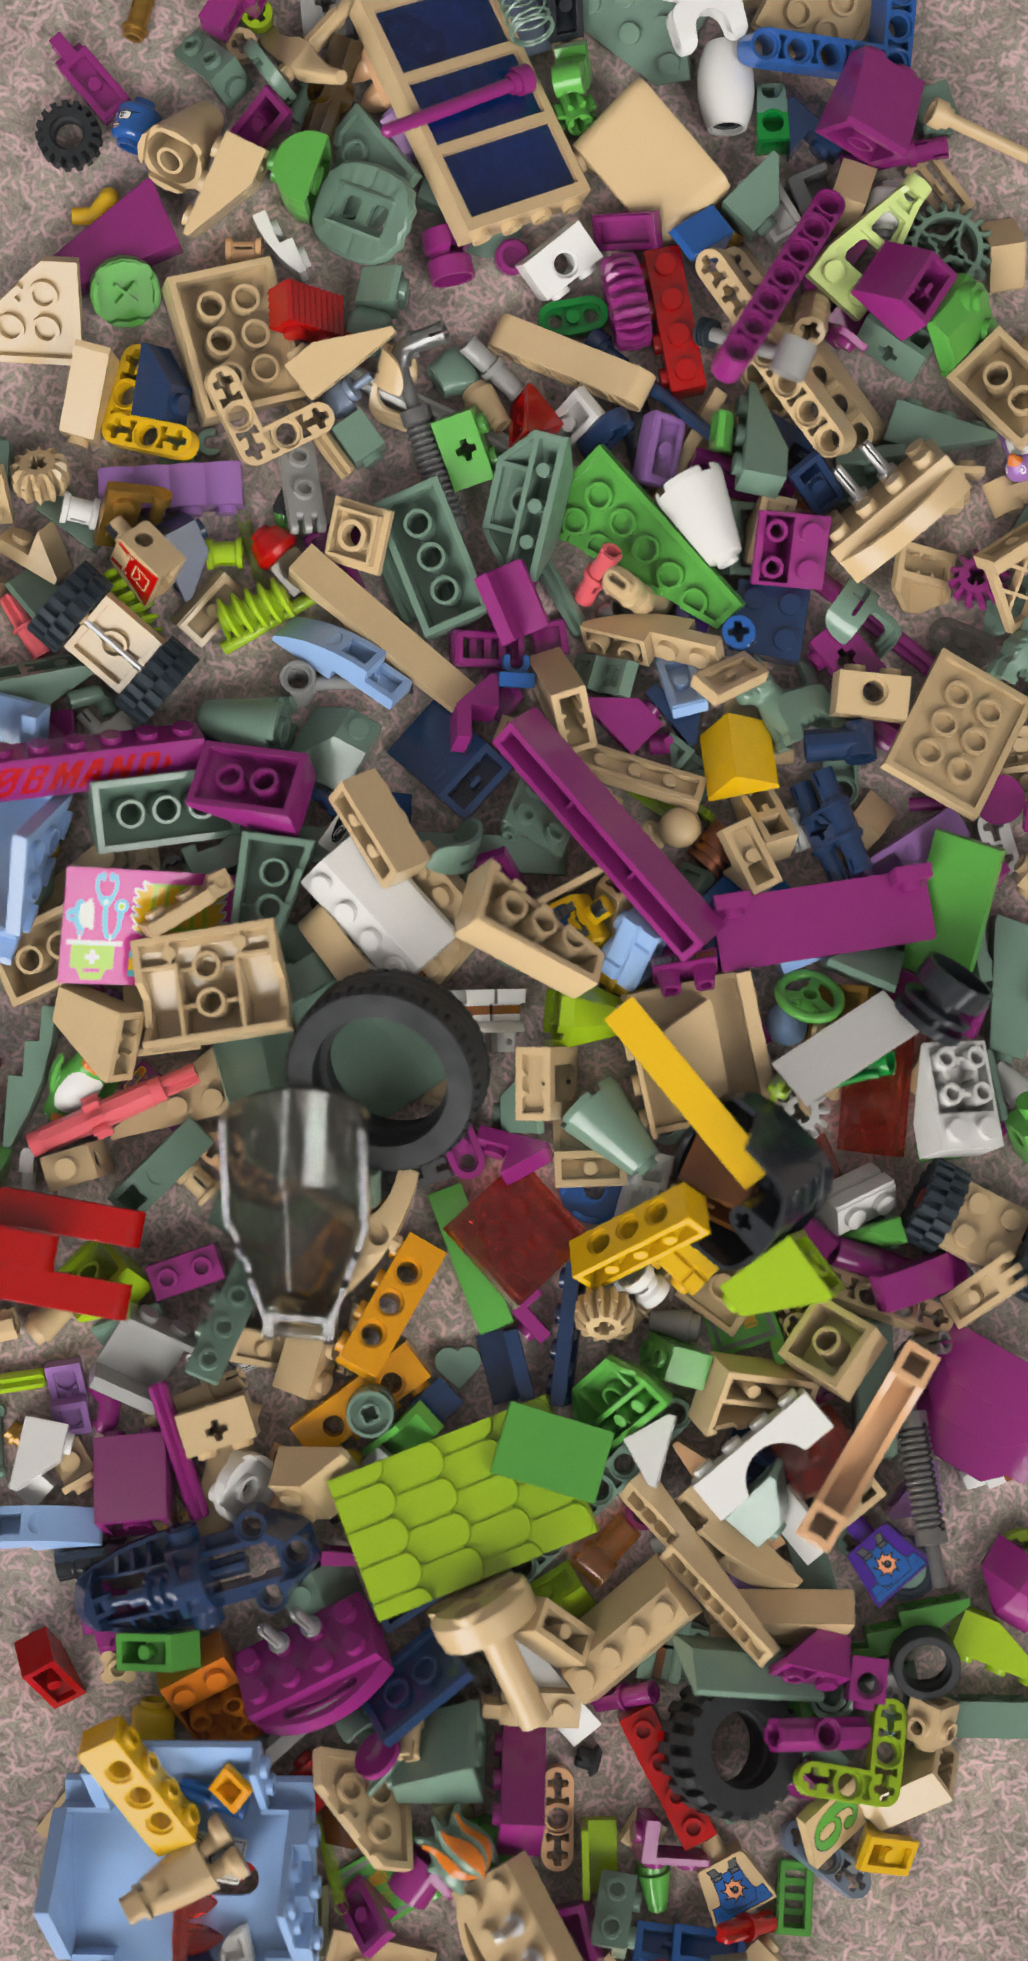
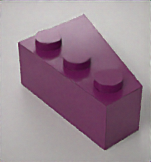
[492,1725,546,1857]

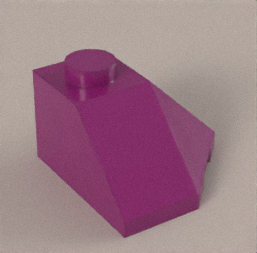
[980,1533,1028,1634]

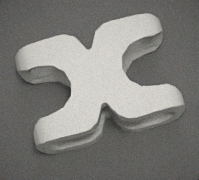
[663,0,748,57]

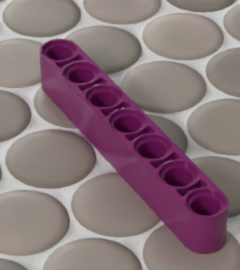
[711,188,846,383]

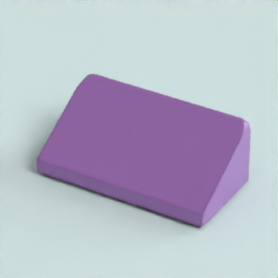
[632,410,686,489]

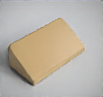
[171,568,243,648]

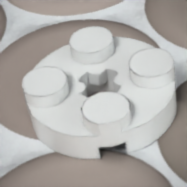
[208,1450,274,1524]

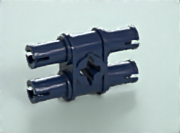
[789,766,873,882]

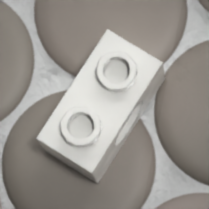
[514,220,603,302]

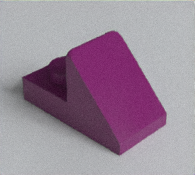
[229,84,293,150]
[476,1125,554,1185]
[335,1874,397,1959]

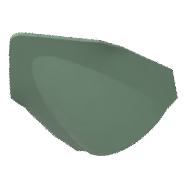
[212,923,446,1180]

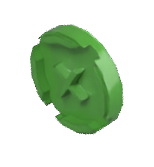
[89,255,162,328]

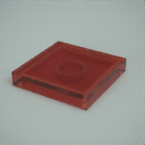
[770,1403,850,1501]

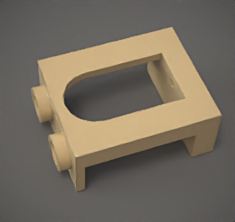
[515,1046,578,1121]

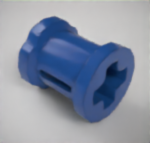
[722,615,756,650]

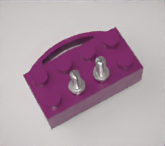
[232,1591,394,1736]

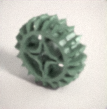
[903,202,992,281]

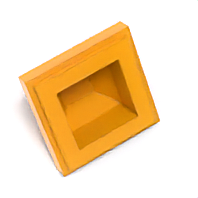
[208,1763,253,1814]

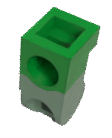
[754,82,790,156]

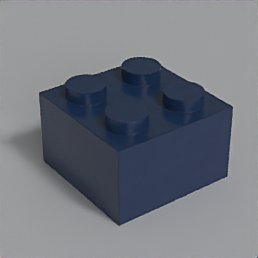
[725,579,810,667]

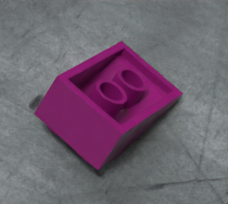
[185,740,317,838]

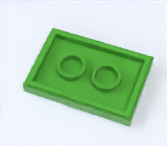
[489,1401,614,1504]

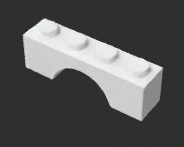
[691,1387,834,1521]

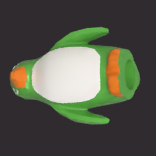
[43,1052,119,1122]

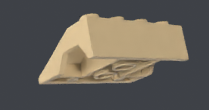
[130,918,296,1053]

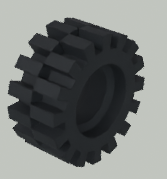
[35,100,103,172]

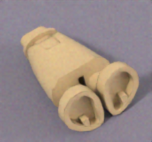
[118,1812,251,1925]

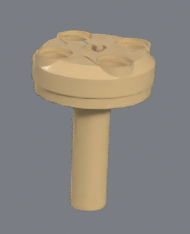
[427,1571,550,1731]

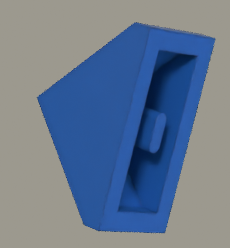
[669,204,734,263]

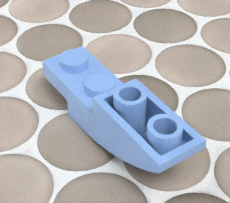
[272,617,413,710]
[0,1505,103,1550]

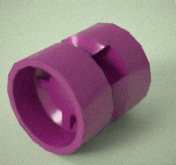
[420,223,475,288]

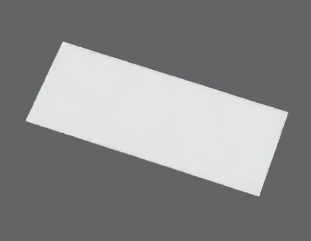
[771,990,919,1106]

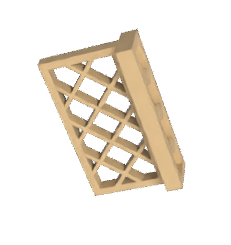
[973,521,1028,634]

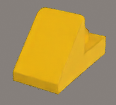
[854,1821,920,1876]

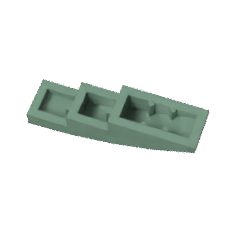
[3,1005,59,1147]

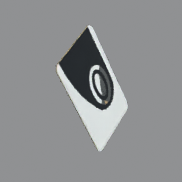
[318,814,348,853]

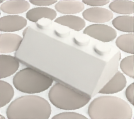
[301,836,456,974]

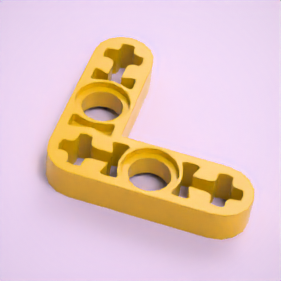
[101,344,200,461]

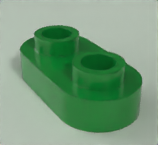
[538,295,608,338]

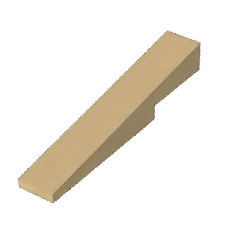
[288,543,476,713]
[619,1472,779,1667]

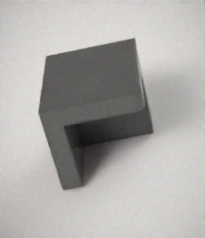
[784,162,831,218]

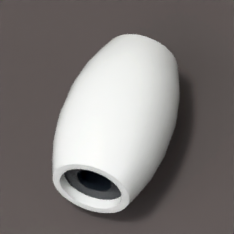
[697,37,755,137]

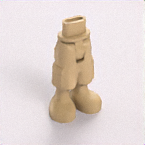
[603,566,674,615]

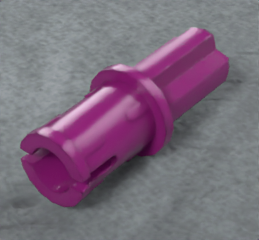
[590,1680,660,1712]

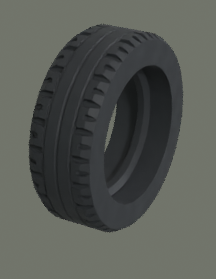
[285,968,490,1171]

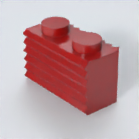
[267,279,345,342]

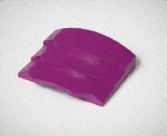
[916,1323,1028,1485]

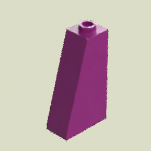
[53,178,184,296]

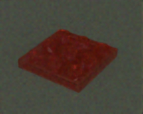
[442,1172,586,1310]

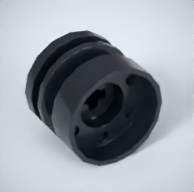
[894,951,993,1047]

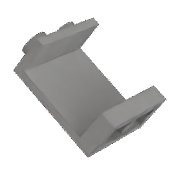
[89,1301,195,1416]

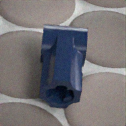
[803,719,877,765]

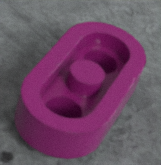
[446,1125,486,1179]

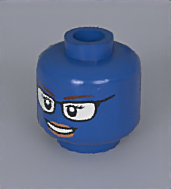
[111,97,163,155]

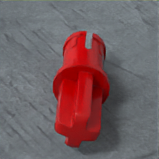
[716,1909,777,1945]

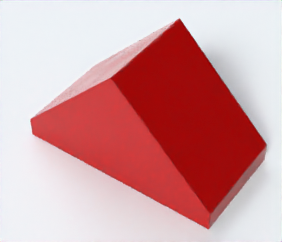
[509,383,564,448]

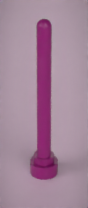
[381,63,537,138]

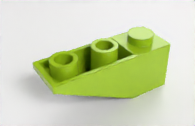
[947,1606,1028,1687]

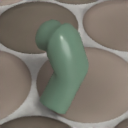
[65,685,117,717]

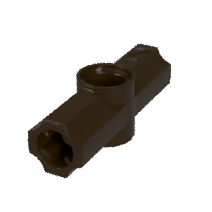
[300,33,364,145]

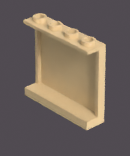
[615,969,779,1140]

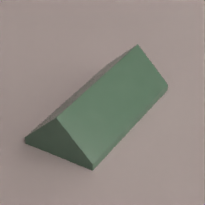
[87,769,241,854]

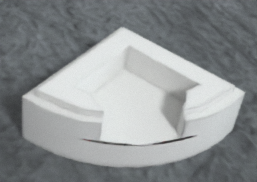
[218,1922,256,1961]

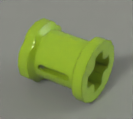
[206,537,245,570]

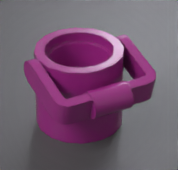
[387,1843,453,1910]

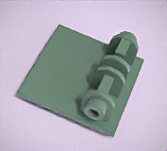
[501,775,571,859]

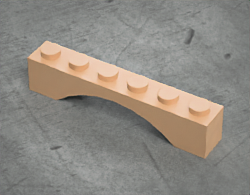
[795,1339,941,1554]

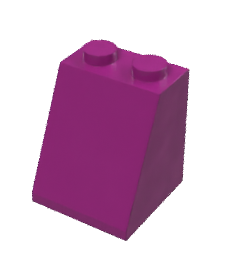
[815,46,925,167]
[93,1427,178,1539]

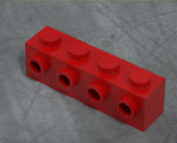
[640,245,707,400]

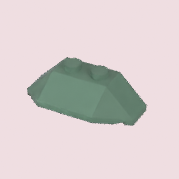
[482,429,573,582]

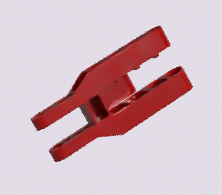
[0,1187,146,1321]

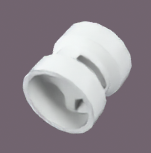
[619,1264,670,1309]

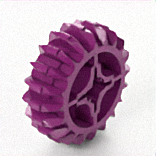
[600,252,652,352]

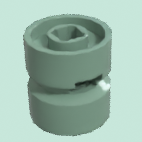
[346,1383,396,1438]

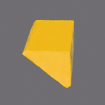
[699,712,779,802]

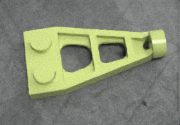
[804,173,932,322]

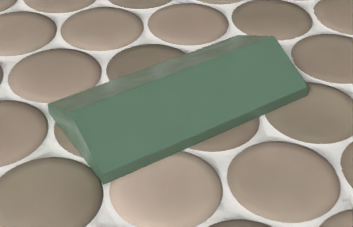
[672,1634,825,1703]

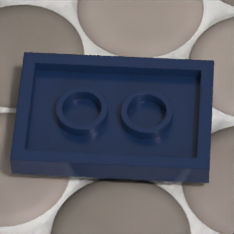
[362,1626,475,1748]

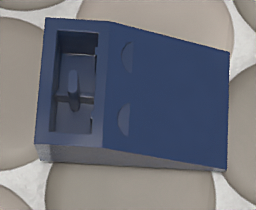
[386,700,513,821]

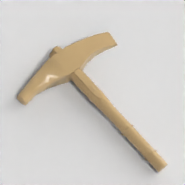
[259,0,355,85]
[233,1141,419,1298]

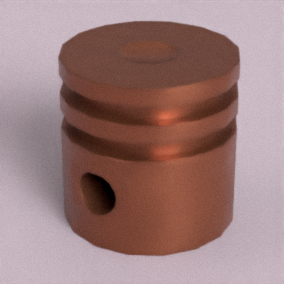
[686,819,731,880]

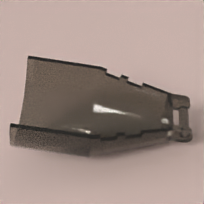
[218,1086,371,1345]

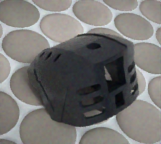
[673,1091,834,1271]

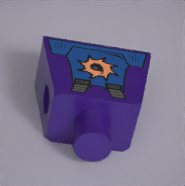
[845,1515,929,1608]

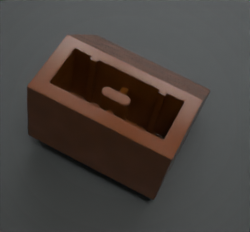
[676,1133,761,1232]

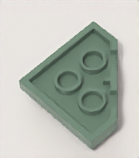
[583,0,693,86]
[332,103,423,231]

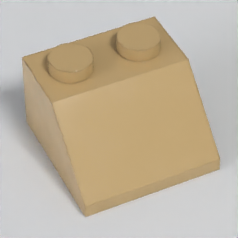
[268,1446,361,1522]

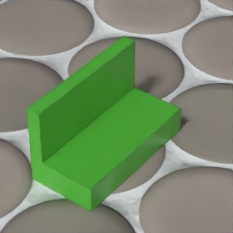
[361,1400,444,1456]

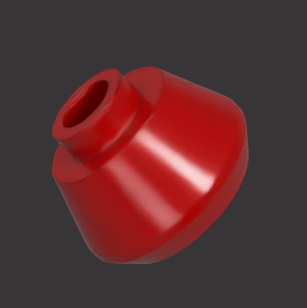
[251,524,297,571]

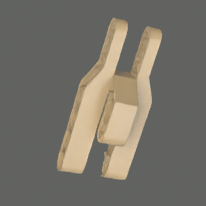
[695,246,886,458]

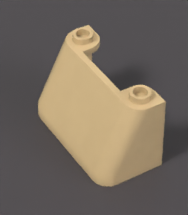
[571,78,730,251]

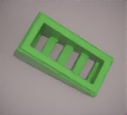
[772,1858,814,1937]

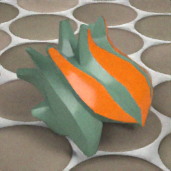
[414,1803,500,1896]

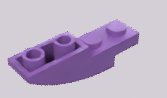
[847,807,971,879]

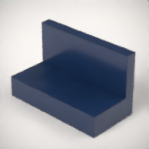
[476,1325,535,1405]

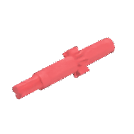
[26,1063,201,1158]

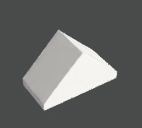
[623,1414,677,1488]

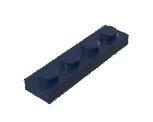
[546,1261,586,1407]

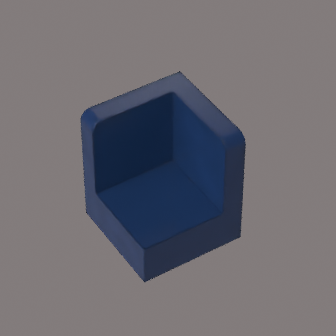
[408,1377,465,1423]

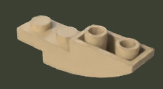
[580,614,725,669]
[673,1484,803,1589]

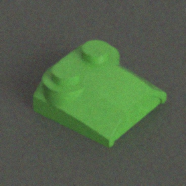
[926,273,997,377]

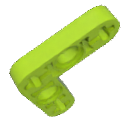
[793,1698,907,1808]

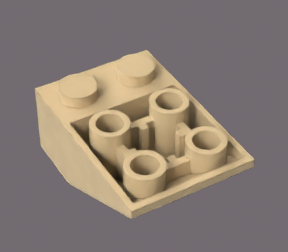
[181,130,270,238]

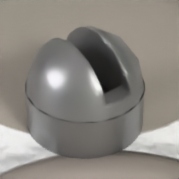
[595,598,624,617]

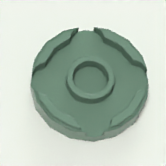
[242,38,297,105]

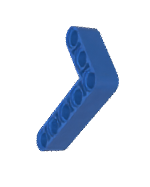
[736,0,917,80]

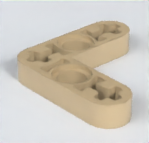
[204,366,335,466]

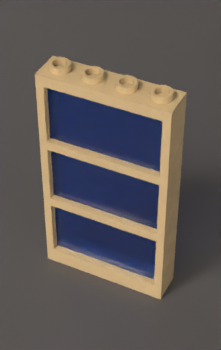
[349,0,591,247]

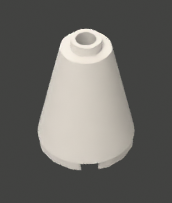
[655,462,742,569]

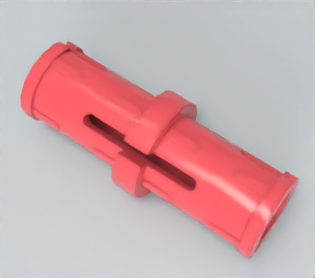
[573,543,623,607]

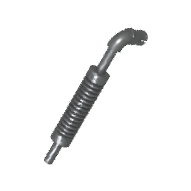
[392,320,470,541]
[894,1330,952,1589]

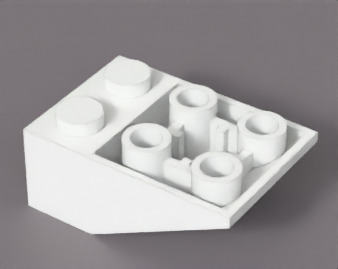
[913,1040,1004,1159]

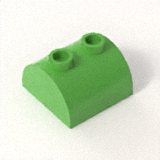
[266,131,333,225]

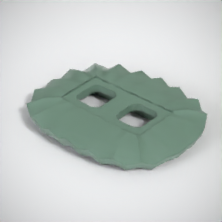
[312,160,417,266]

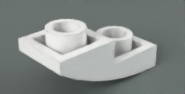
[252,210,311,282]

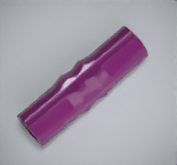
[827,1236,912,1278]

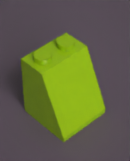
[719,1229,846,1317]

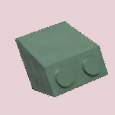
[387,1701,488,1804]

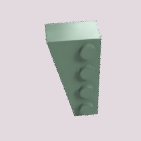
[230,831,319,941]

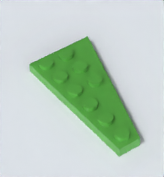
[559,444,746,629]

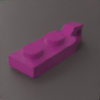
[49,31,132,127]

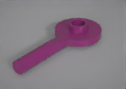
[909,774,1025,825]
[354,1732,401,1780]

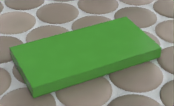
[902,828,1006,972]

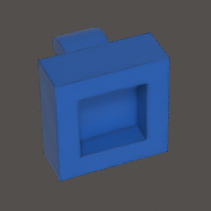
[495,654,535,689]

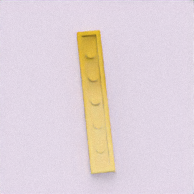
[604,996,766,1190]

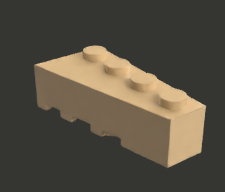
[453,858,605,999]

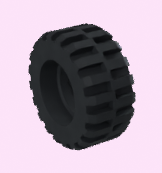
[659,1685,803,1822]

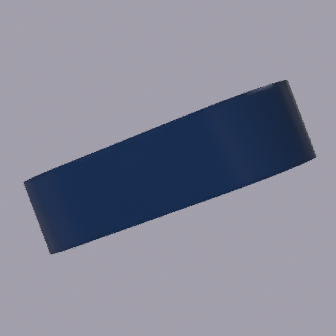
[576,407,634,460]

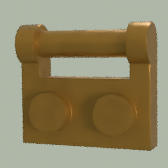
[93,481,173,547]

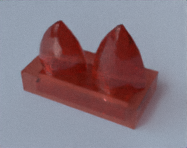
[171,1894,224,1961]

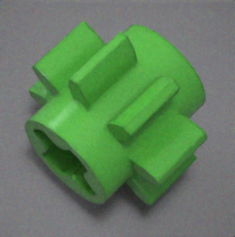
[553,92,598,136]

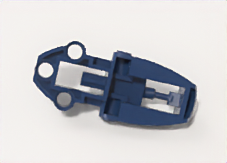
[74,1501,321,1633]

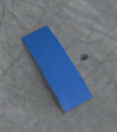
[630,1920,746,1961]

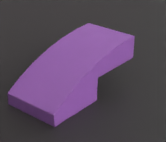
[44,1356,93,1435]

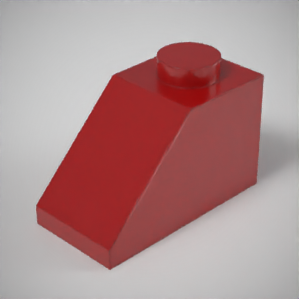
[14,1626,87,1709]

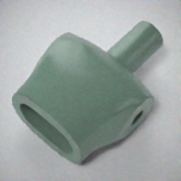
[427,346,492,399]

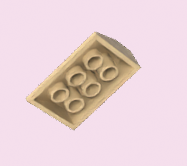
[162,256,308,428]

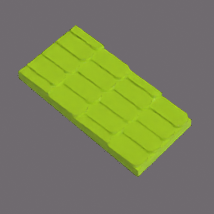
[327,1393,599,1622]

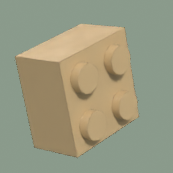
[778,1300,888,1402]

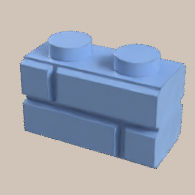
[601,907,666,992]

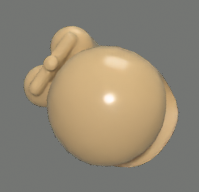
[642,807,701,850]

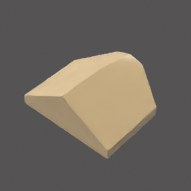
[891,542,957,614]

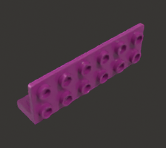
[710,862,936,972]

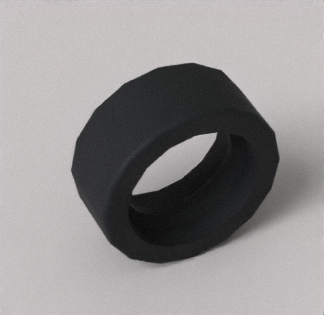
[889,1625,961,1700]

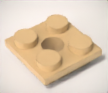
[324,495,395,576]

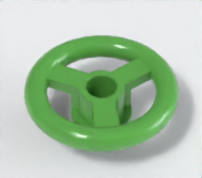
[774,969,845,1024]

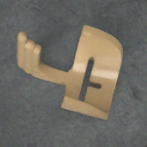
[369,342,419,432]

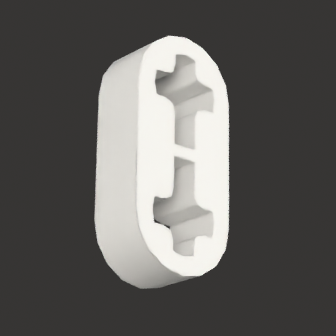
[974,815,1019,875]

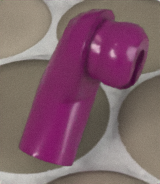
[87,1388,121,1434]

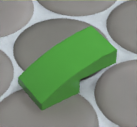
[708,409,735,457]

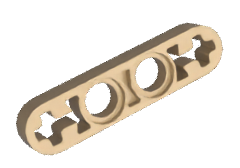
[830,1267,954,1336]

